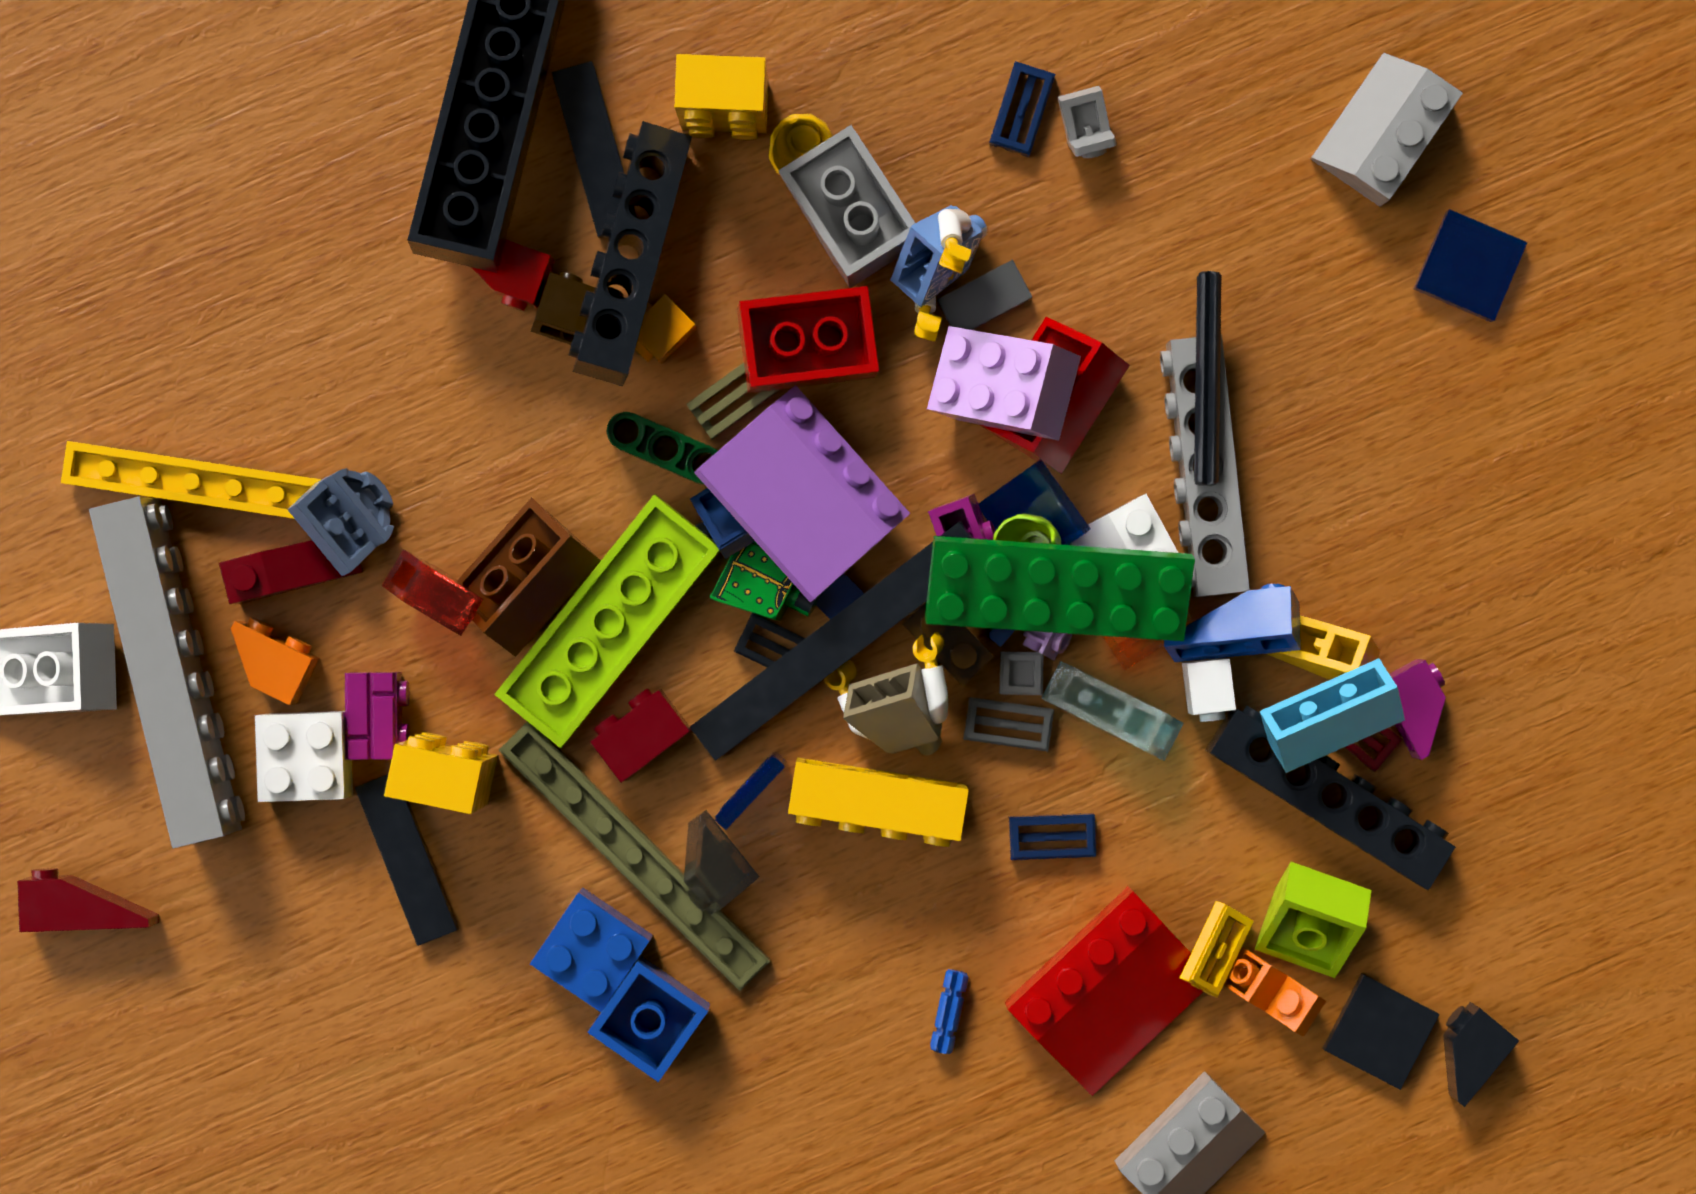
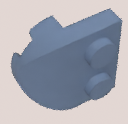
[287,468,394,576]

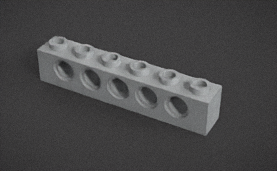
[1160,334,1250,597]

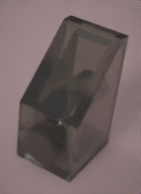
[684,810,760,915]

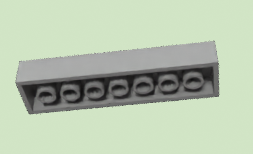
[89,496,245,849]

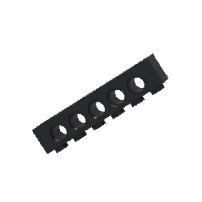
[568,121,692,386]
[1205,706,1456,891]

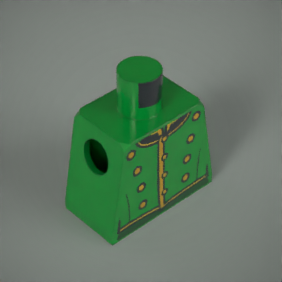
[709,541,820,621]

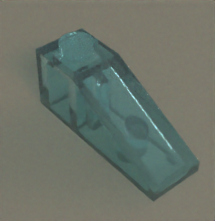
[1041,661,1184,761]

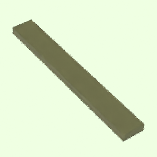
[498,721,770,991]

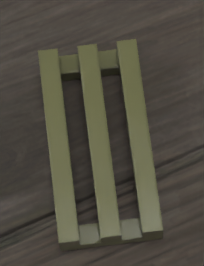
[686,363,780,439]

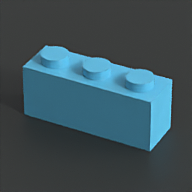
[1260,658,1405,773]

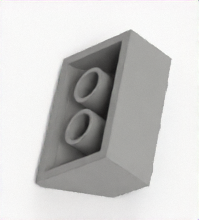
[1310,53,1463,207]
[1114,1071,1266,1194]

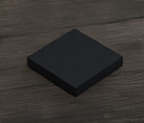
[1322,973,1440,1090]

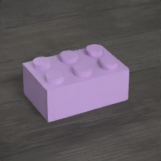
[927,326,1081,441]

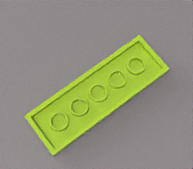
[494,494,720,748]

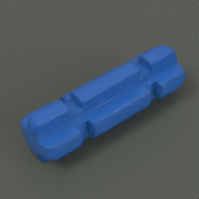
[930,969,969,1054]

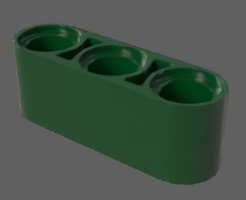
[606,411,717,486]

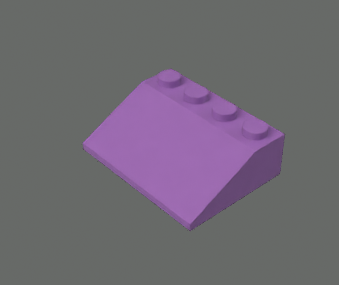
[694,385,910,603]

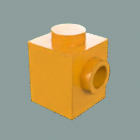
[635,294,697,364]

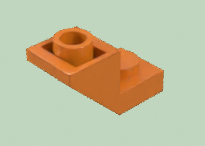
[1224,946,1326,1037]

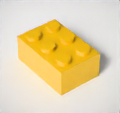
[674,54,769,140]
[384,732,498,814]

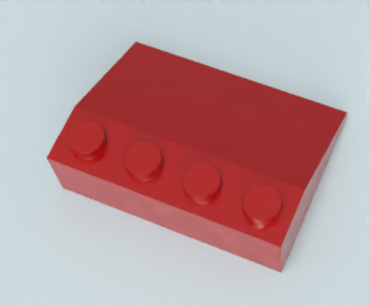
[1005,886,1211,1096]

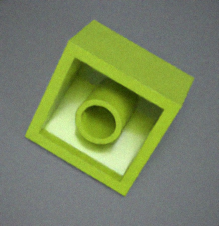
[1255,862,1372,978]

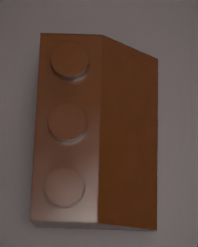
[447,497,601,657]

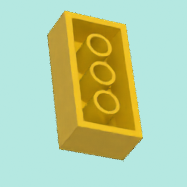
[788,757,969,847]

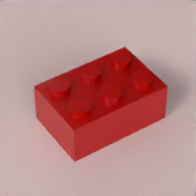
[737,286,879,393]

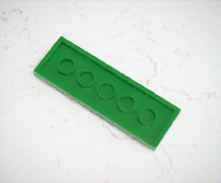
[925,536,1195,641]

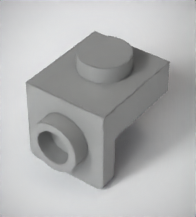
[1058,86,1117,158]

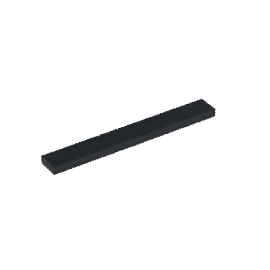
[690,521,974,761]

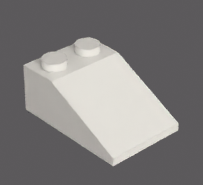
[0,623,117,716]

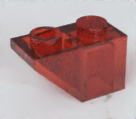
[382,549,483,636]

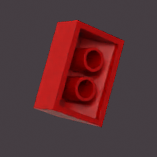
[980,317,1130,474]

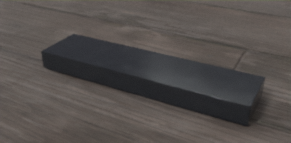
[551,61,637,238]
[355,774,459,946]

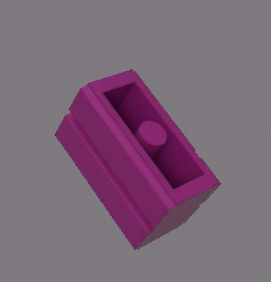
[345,672,410,760]

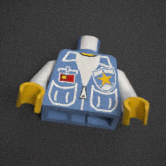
[891,205,987,342]

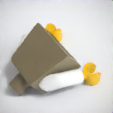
[824,632,948,756]

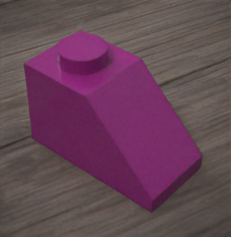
[1390,659,1446,760]

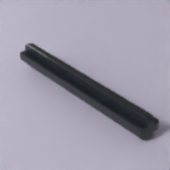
[1194,271,1222,486]

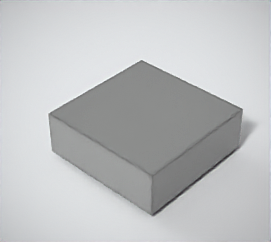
[999,651,1044,695]

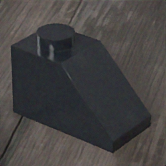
[1443,1002,1519,1107]

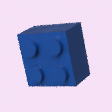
[530,888,653,1012]
[587,955,710,1082]

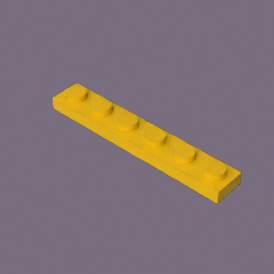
[61,441,321,519]

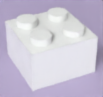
[255,711,353,802]

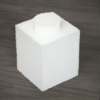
[1182,658,1236,722]

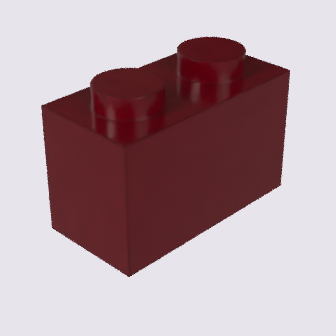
[590,688,691,783]

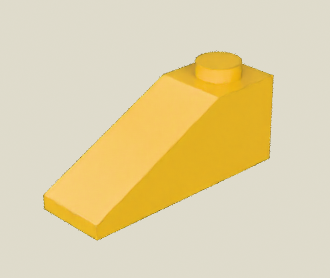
[1266,615,1380,680]

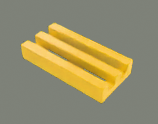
[1180,901,1254,998]

